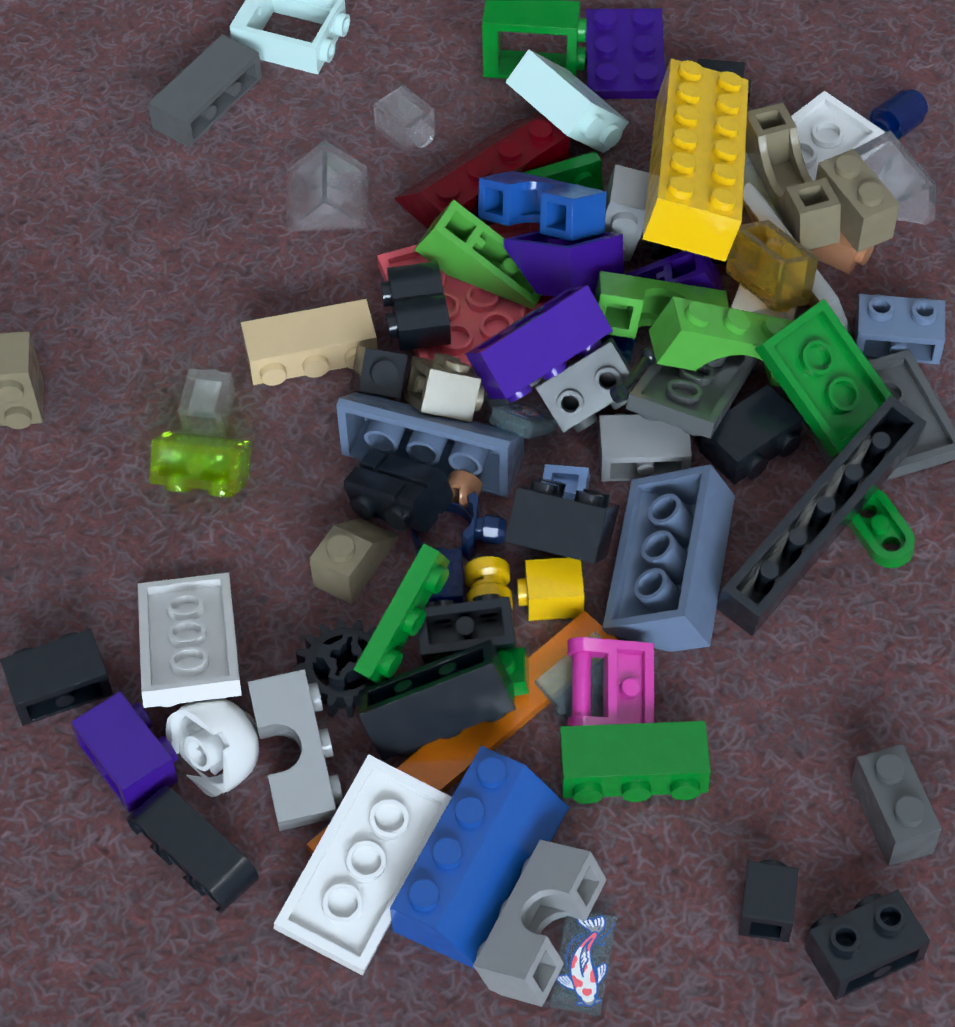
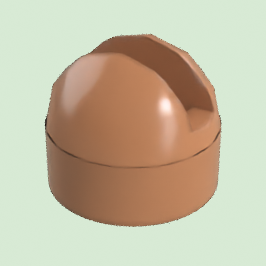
[447,470,483,508]

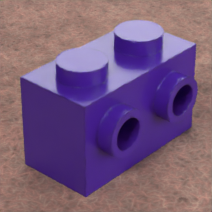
[71,691,178,813]

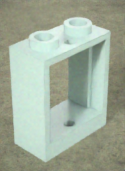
[229,0,350,74]

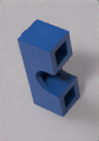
[478,171,607,241]

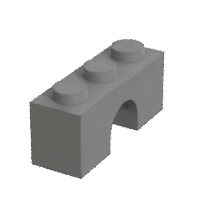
[248,669,343,831]
[473,840,607,1007]

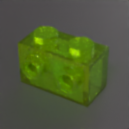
[149,432,251,497]

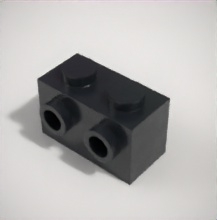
[418,594,517,664]
[805,889,930,1001]

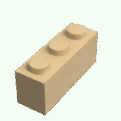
[241,299,378,386]

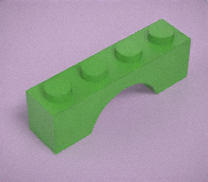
[649,296,793,387]

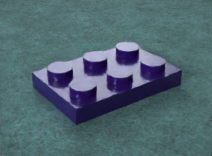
[585,8,665,99]

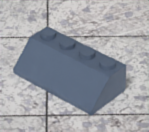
[336,391,524,498]
[602,464,735,652]

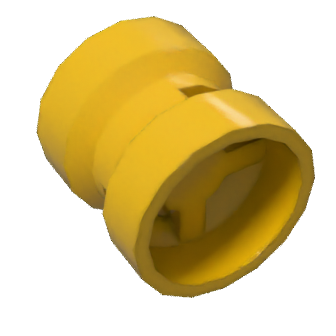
[464,556,513,609]

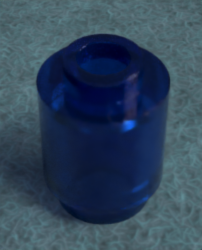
[870,89,928,143]

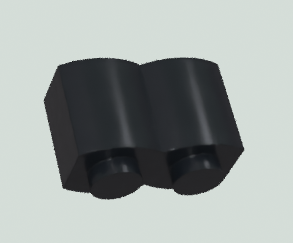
[380,261,451,351]

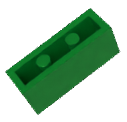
[559,721,711,804]

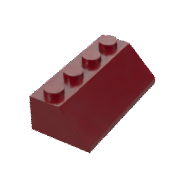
[395,114,569,229]

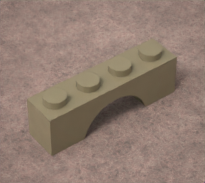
[745,103,841,251]

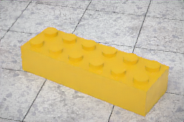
[642,58,749,262]

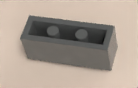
[148,34,262,147]

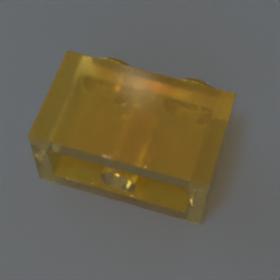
[726,220,818,312]

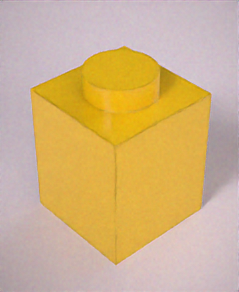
[517,557,584,621]

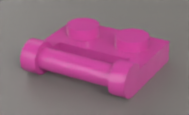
[567,637,654,726]

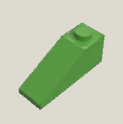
[414,199,542,309]

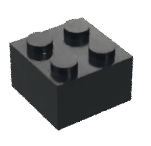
[505,478,620,564]

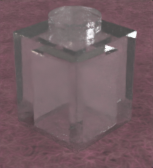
[373,85,436,154]
[178,368,236,437]

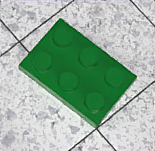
[755,299,894,458]

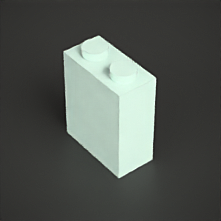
[506,50,629,153]

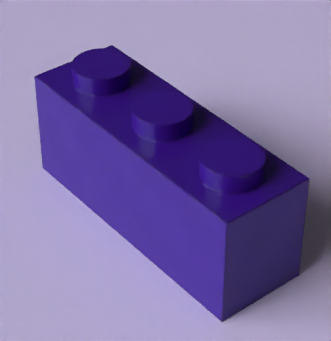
[465,285,613,402]

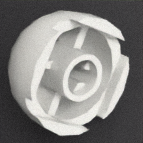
[165,699,259,797]

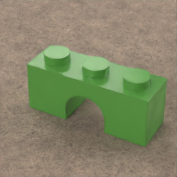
[594,271,729,339]

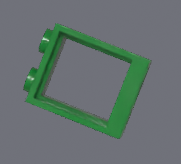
[482,0,587,79]

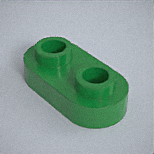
[848,489,915,568]

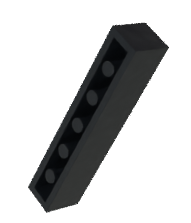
[717,395,927,636]

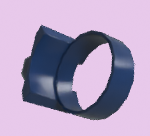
[412,491,507,562]

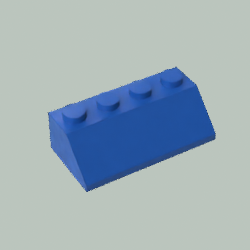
[390,746,569,969]

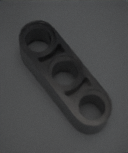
[126,785,259,913]

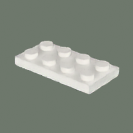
[744,91,885,222]
[138,572,242,708]
[273,754,452,976]

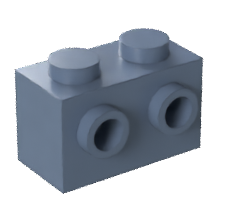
[854,294,945,364]

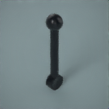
[610,347,656,403]

